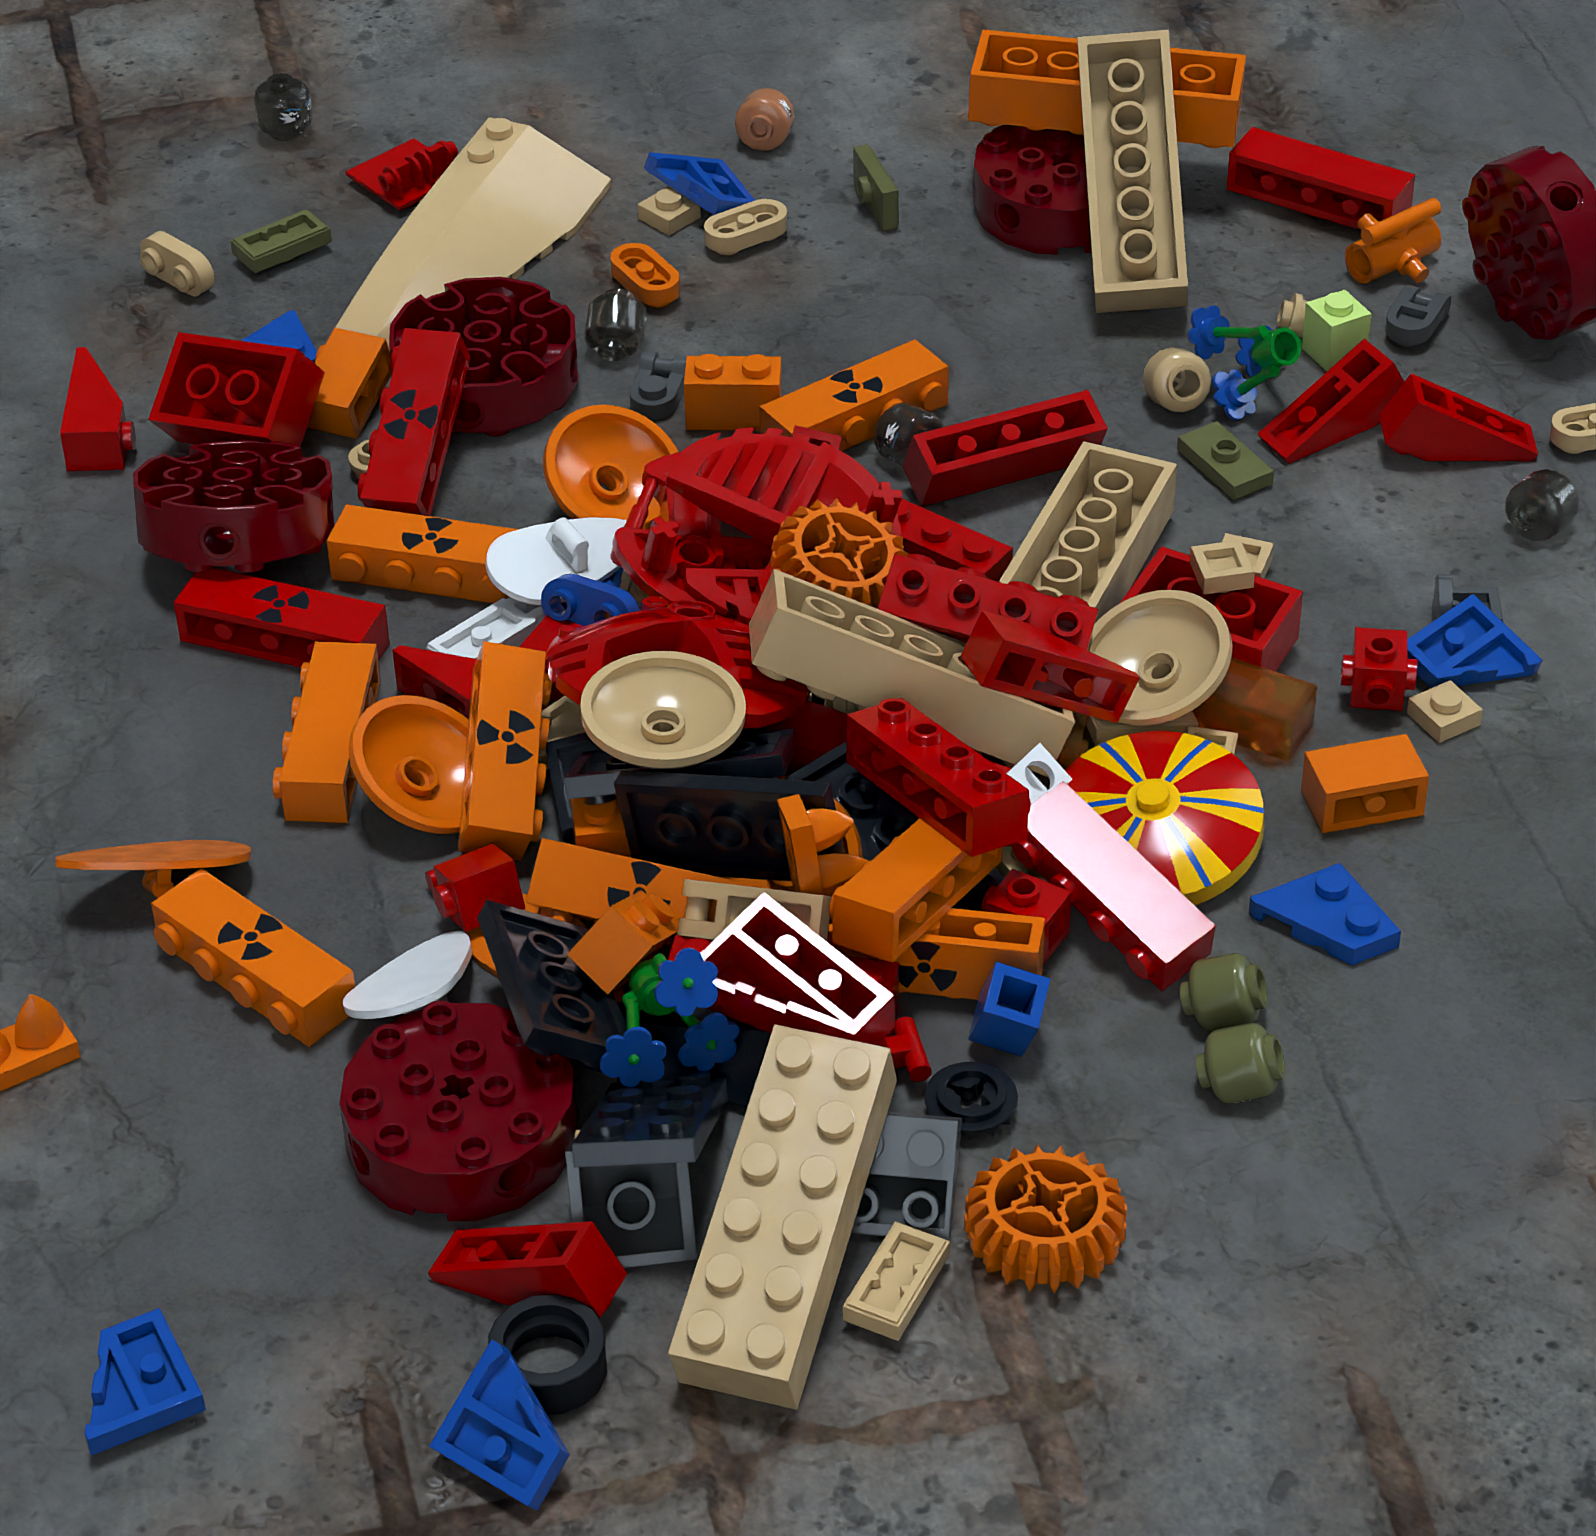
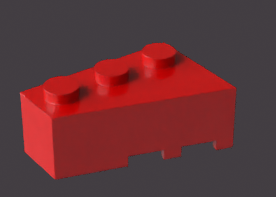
[701,892,895,1045]

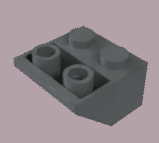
[851,1112,962,1241]

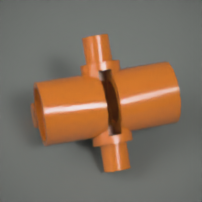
[1344,198,1442,284]

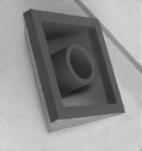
[565,1151,698,1268]

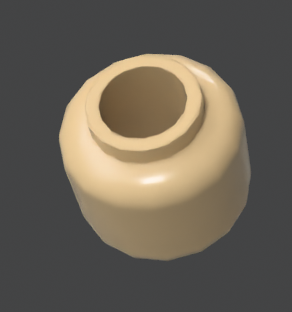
[1143,347,1211,412]

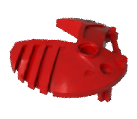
[665,427,902,625]
[610,452,772,620]
[547,596,811,729]

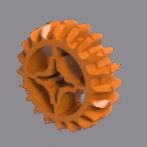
[770,498,909,609]
[964,1144,1127,1294]

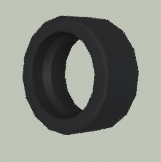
[488,1294,607,1416]

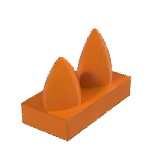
[777,794,868,896]
[0,994,81,1092]

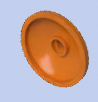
[543,405,679,529]
[348,695,469,834]

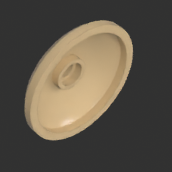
[1088,590,1232,726]
[580,651,746,769]

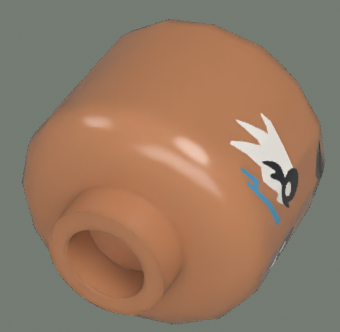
[735,88,795,151]

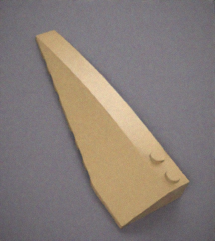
[336,117,612,352]

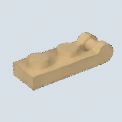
[677,879,832,941]

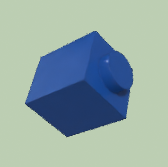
[968,962,1051,1057]

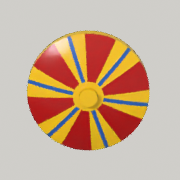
[1065,731,1265,905]

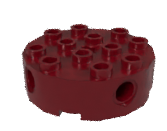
[973,124,1092,255]
[1462,146,1596,340]
[389,277,578,437]
[133,440,335,572]
[339,1001,578,1221]

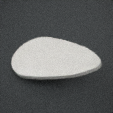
[485,517,627,606]
[343,930,473,1019]

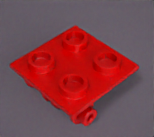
[345,138,458,211]

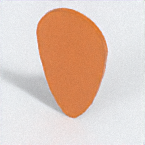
[55,840,251,898]

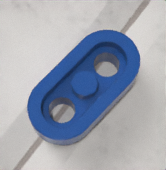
[541,573,640,626]

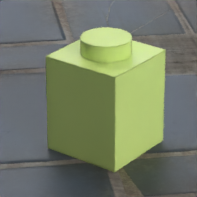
[1302,290,1371,372]

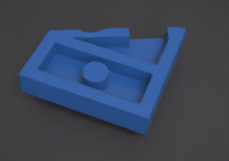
[644,152,755,215]

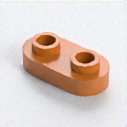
[610,243,680,308]

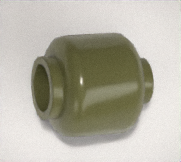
[1180,953,1268,1032]
[1196,1023,1286,1104]

